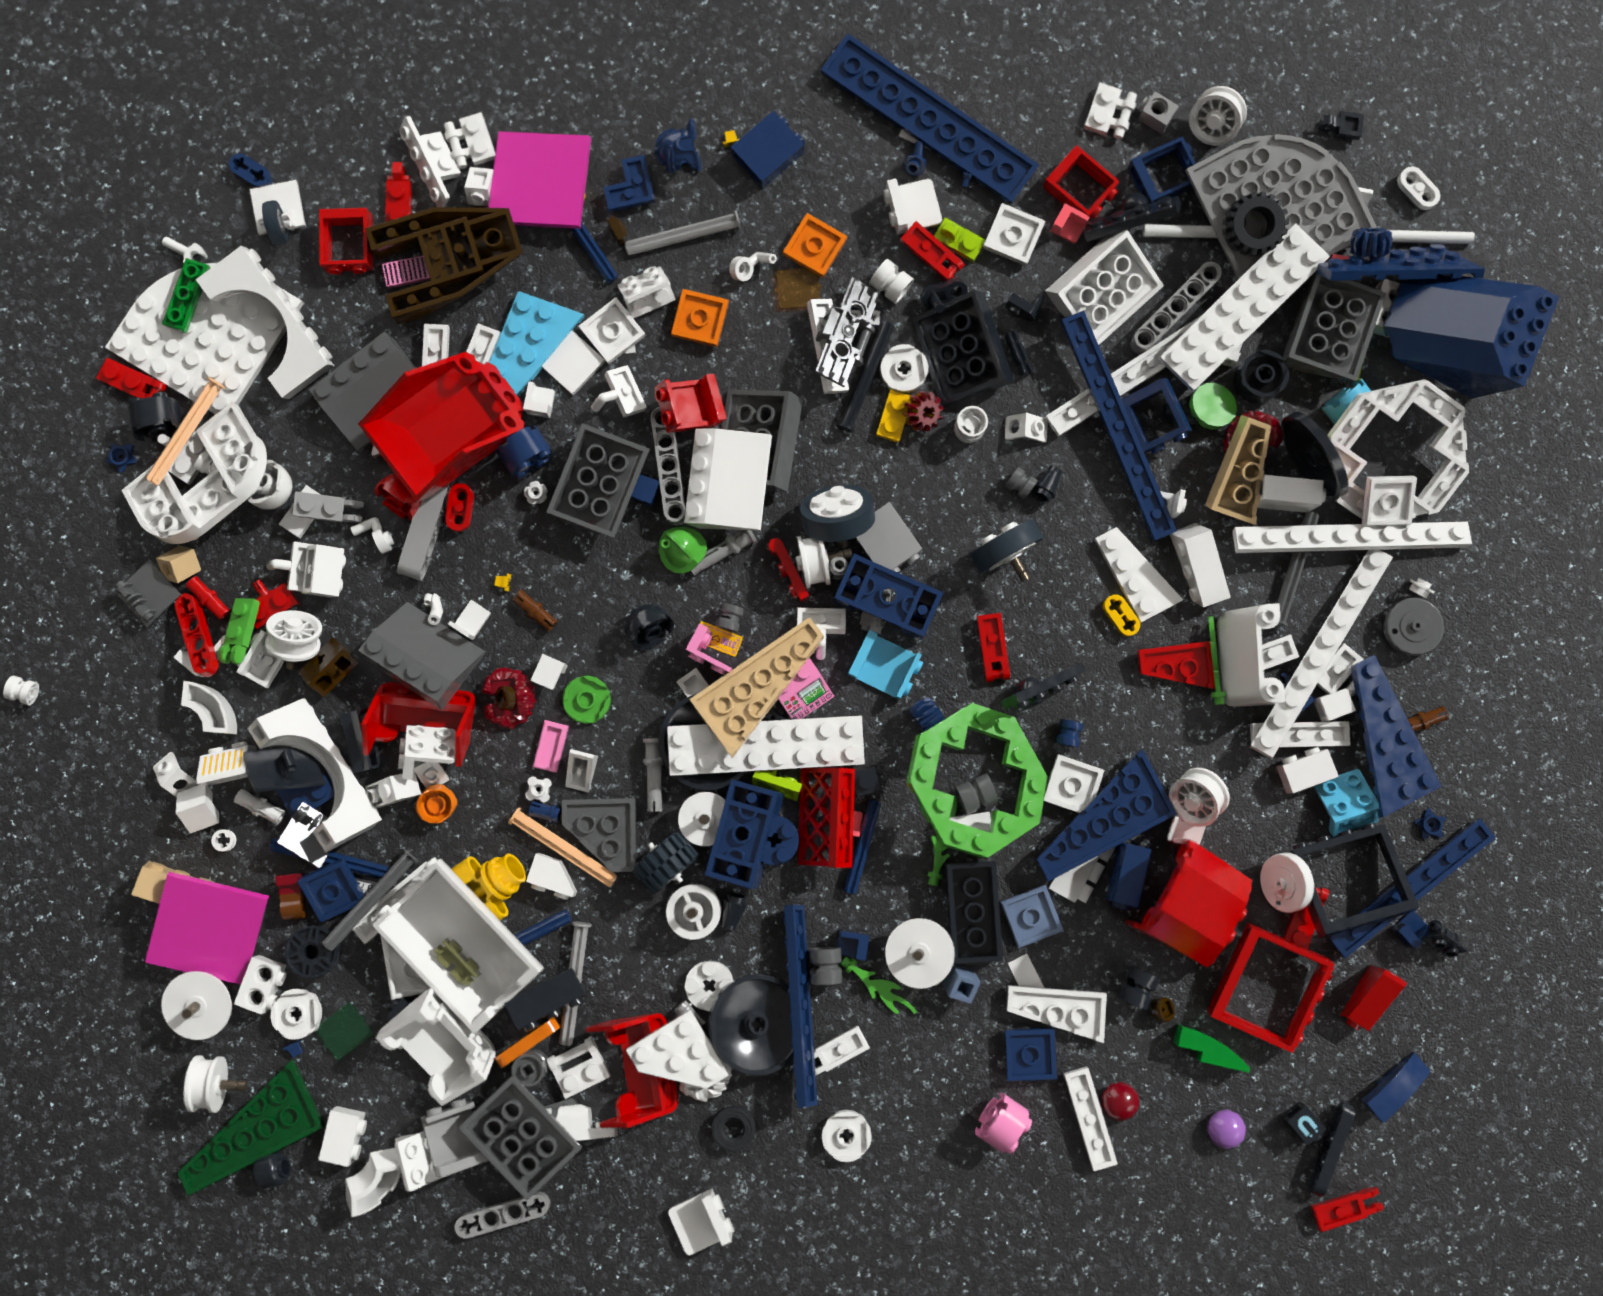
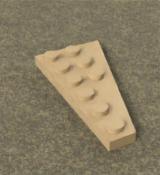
[690,617,824,759]

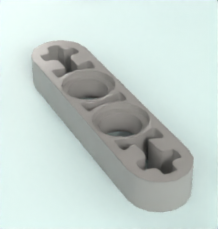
[455,1192,550,1238]

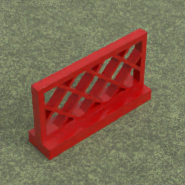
[798,768,855,868]

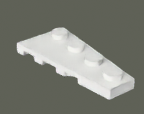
[1094,527,1183,623]
[1006,985,1107,1043]

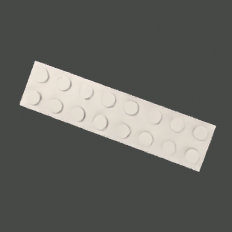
[1159,223,1330,392]
[667,716,865,776]

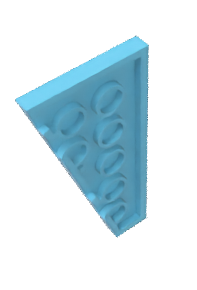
[490,291,585,397]

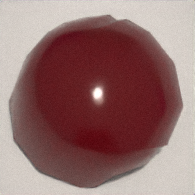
[1102,1082,1139,1122]

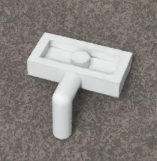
[591,365,647,417]
[158,432,206,485]
[267,542,314,592]
[797,608,846,660]

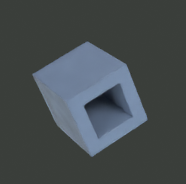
[942,964,981,1004]

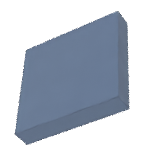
[1000,885,1064,948]

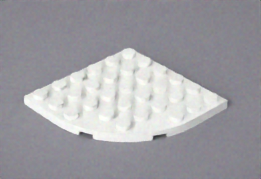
[105,263,304,414]

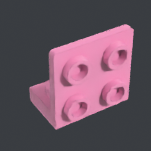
[686,623,733,675]

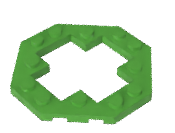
[906,703,1048,858]

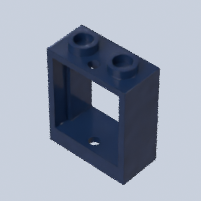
[1127,136,1196,204]
[1122,378,1192,454]

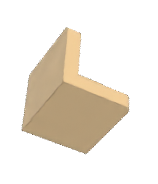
[156,546,201,583]

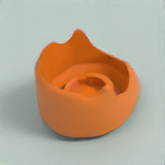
[416,784,458,824]

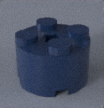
[496,426,552,480]
[761,816,799,865]

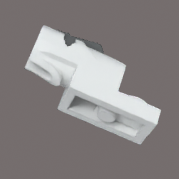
[544,1099,618,1141]

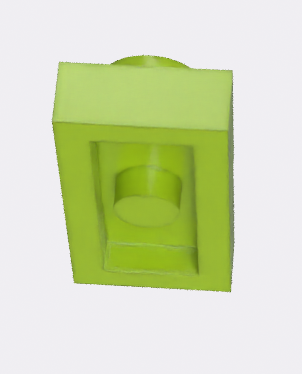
[934,217,986,263]
[752,769,802,801]

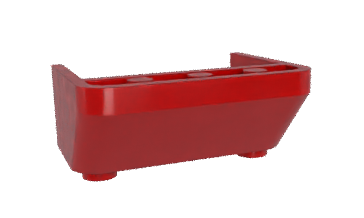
[361,682,475,767]
[585,1013,678,1128]

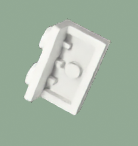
[237,630,285,688]

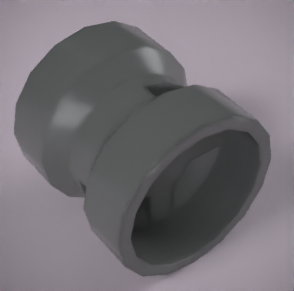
[1005,467,1038,500]
[715,603,744,632]

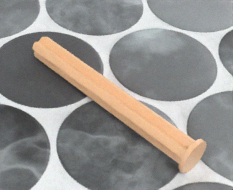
[146,377,225,485]
[508,807,617,887]

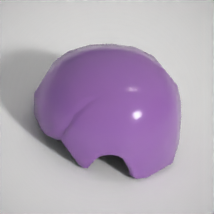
[1207,1110,1246,1149]

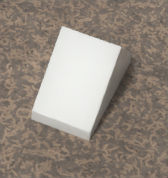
[565,749,598,792]

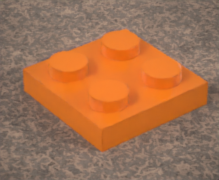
[783,213,847,278]
[671,289,729,347]

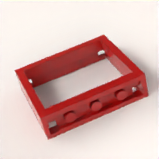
[1207,922,1335,1053]

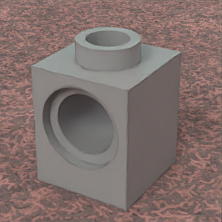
[1138,92,1179,134]

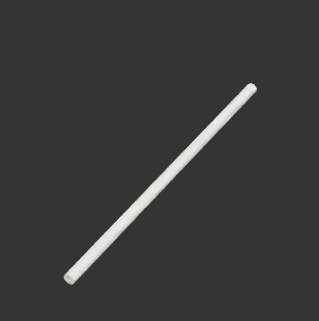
[1143,224,1475,244]

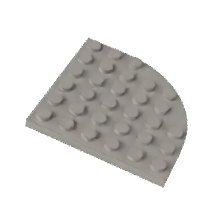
[1185,134,1376,280]

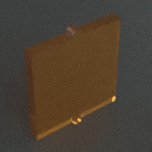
[776,268,822,309]

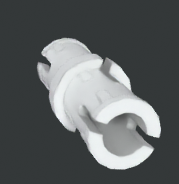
[234,789,285,825]

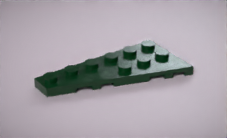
[177,1059,325,1195]

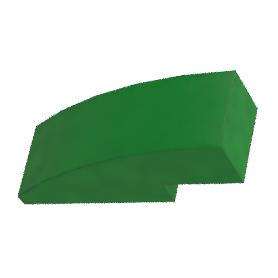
[1173,1024,1250,1073]

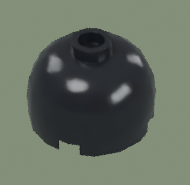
[625,604,674,651]

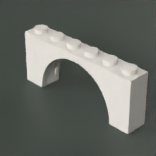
[196,246,334,399]
[248,698,382,852]

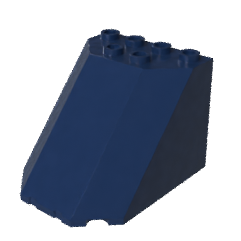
[1382,274,1559,399]

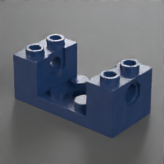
[834,554,944,640]
[705,779,784,889]

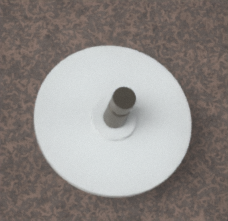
[885,918,954,988]
[162,971,232,1040]

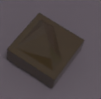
[607,216,627,247]

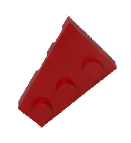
[1137,641,1216,689]

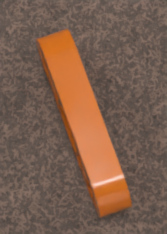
[494,1018,560,1068]

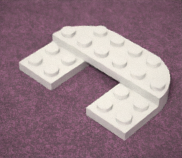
[122,401,267,544]

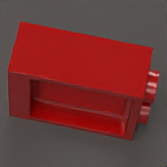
[1043,145,1120,219]
[319,208,373,275]

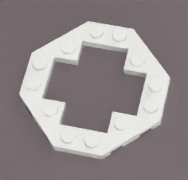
[1327,380,1469,519]

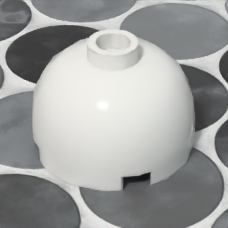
[247,460,293,509]

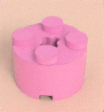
[975,1093,1032,1154]

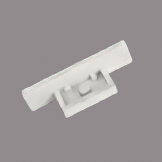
[400,116,461,207]

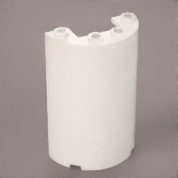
[372,857,544,1034]

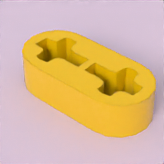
[1103,595,1140,637]

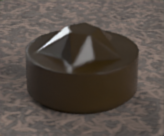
[495,686,516,710]
[1151,997,1175,1022]

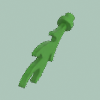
[1208,616,1227,705]
[928,798,957,886]
[840,956,917,1014]

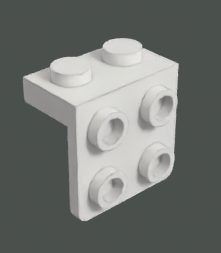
[883,179,942,235]
[398,725,456,780]
[668,1188,734,1255]

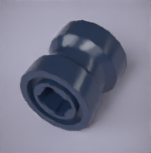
[1055,719,1084,748]

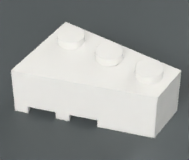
[1170,523,1231,607]

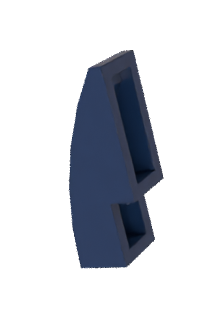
[1361,1052,1431,1123]

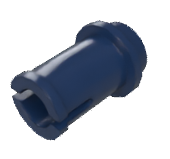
[529,801,561,824]

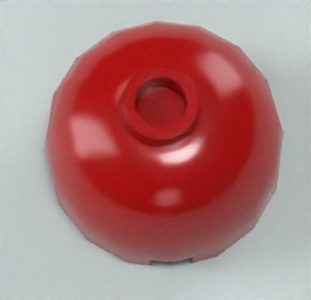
[374,473,422,520]

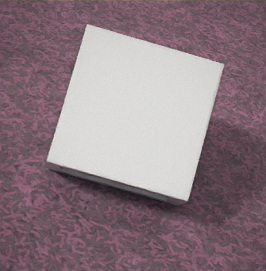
[176,784,219,833]

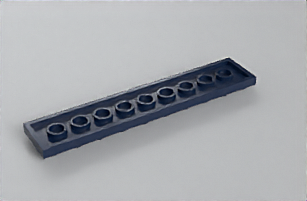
[820,33,1039,205]

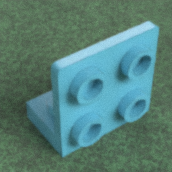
[1314,769,1379,837]

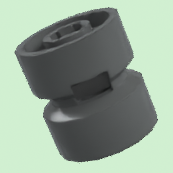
[955,773,999,815]
[810,947,842,985]
[512,1049,549,1087]

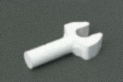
[162,237,207,263]

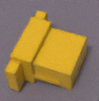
[723,130,739,148]
[494,574,511,592]

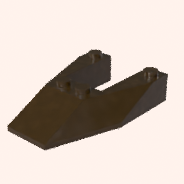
[365,207,523,325]

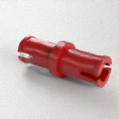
[185,576,231,621]

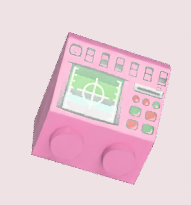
[778,658,834,719]

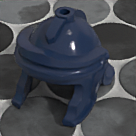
[654,118,701,175]

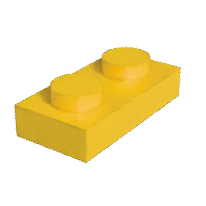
[876,389,910,443]

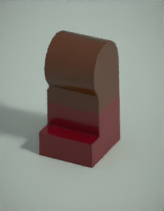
[275,873,307,920]

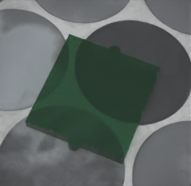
[316,1002,374,1061]

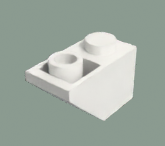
[365,771,421,808]
[526,853,577,900]

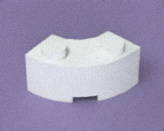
[181,681,237,734]
[346,1148,401,1217]

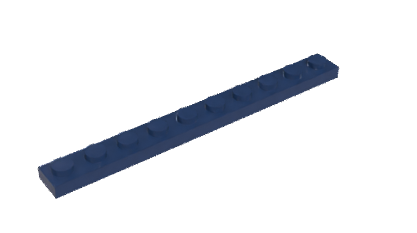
[1060,310,1177,541]

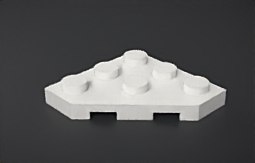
[626,1009,729,1088]

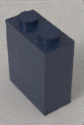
[731,111,805,189]
[1105,843,1151,911]

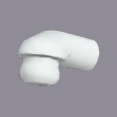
[424,593,443,625]

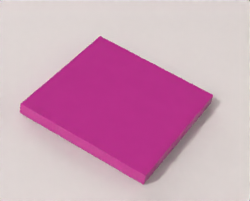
[489,132,591,229]
[145,872,269,985]

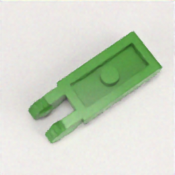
[218,598,260,664]

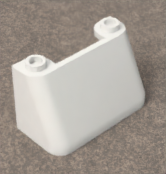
[1217,604,1285,707]
[376,988,496,1106]

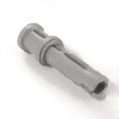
[692,530,758,576]
[643,738,664,812]

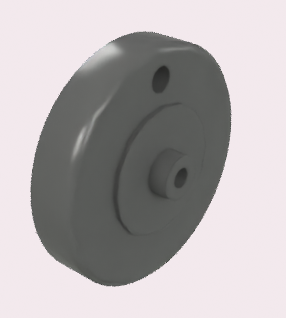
[1383,598,1444,656]

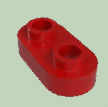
[446,483,474,532]

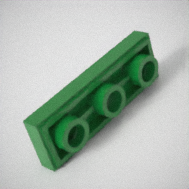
[162,258,211,333]

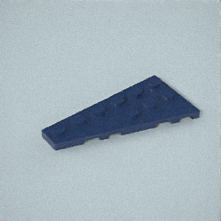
[1317,244,1485,281]
[1351,655,1442,818]
[1036,749,1177,881]

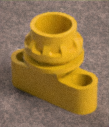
[451,854,526,920]

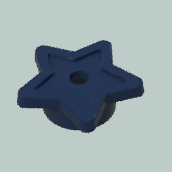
[106,443,137,473]
[1414,808,1446,840]

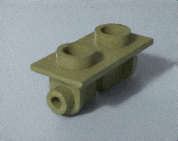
[433,938,481,987]

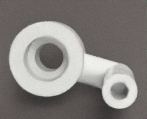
[729,252,777,281]
[351,517,394,554]

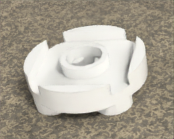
[880,344,928,393]
[685,961,733,1011]
[271,989,322,1039]
[822,1110,871,1162]

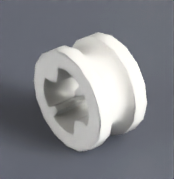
[211,829,236,851]

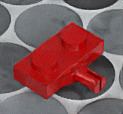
[252,579,300,629]

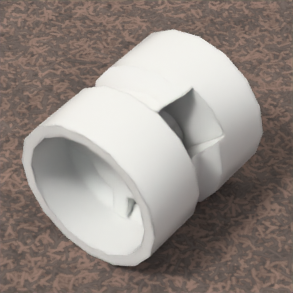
[869,259,914,304]
[954,406,988,443]

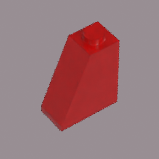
[1340,965,1407,1031]

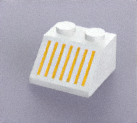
[196,742,257,785]

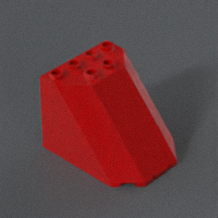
[358,352,524,502]
[1125,838,1252,968]

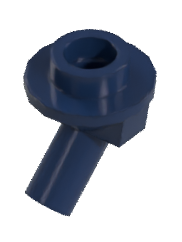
[903,142,926,176]

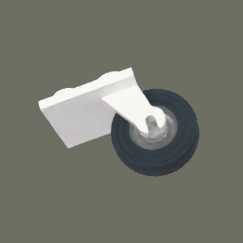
[250,180,306,245]

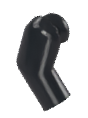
[1163,403,1196,427]

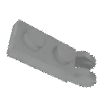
[292,491,364,523]

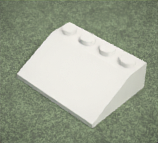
[1045,230,1164,345]
[684,429,772,530]

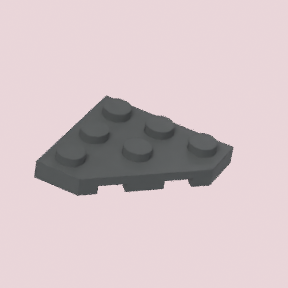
[562,798,637,872]

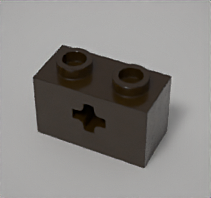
[299,637,359,697]

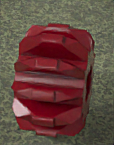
[903,391,944,432]

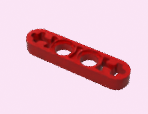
[175,593,219,677]

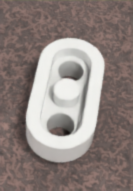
[1397,167,1440,210]

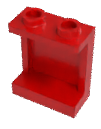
[654,374,727,433]

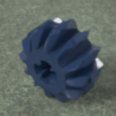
[1350,227,1393,258]
[910,697,945,732]

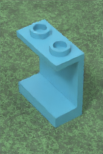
[848,630,923,700]

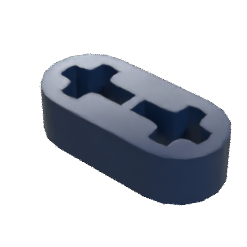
[229,153,272,188]

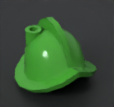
[659,527,707,574]

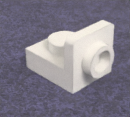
[465,167,494,207]

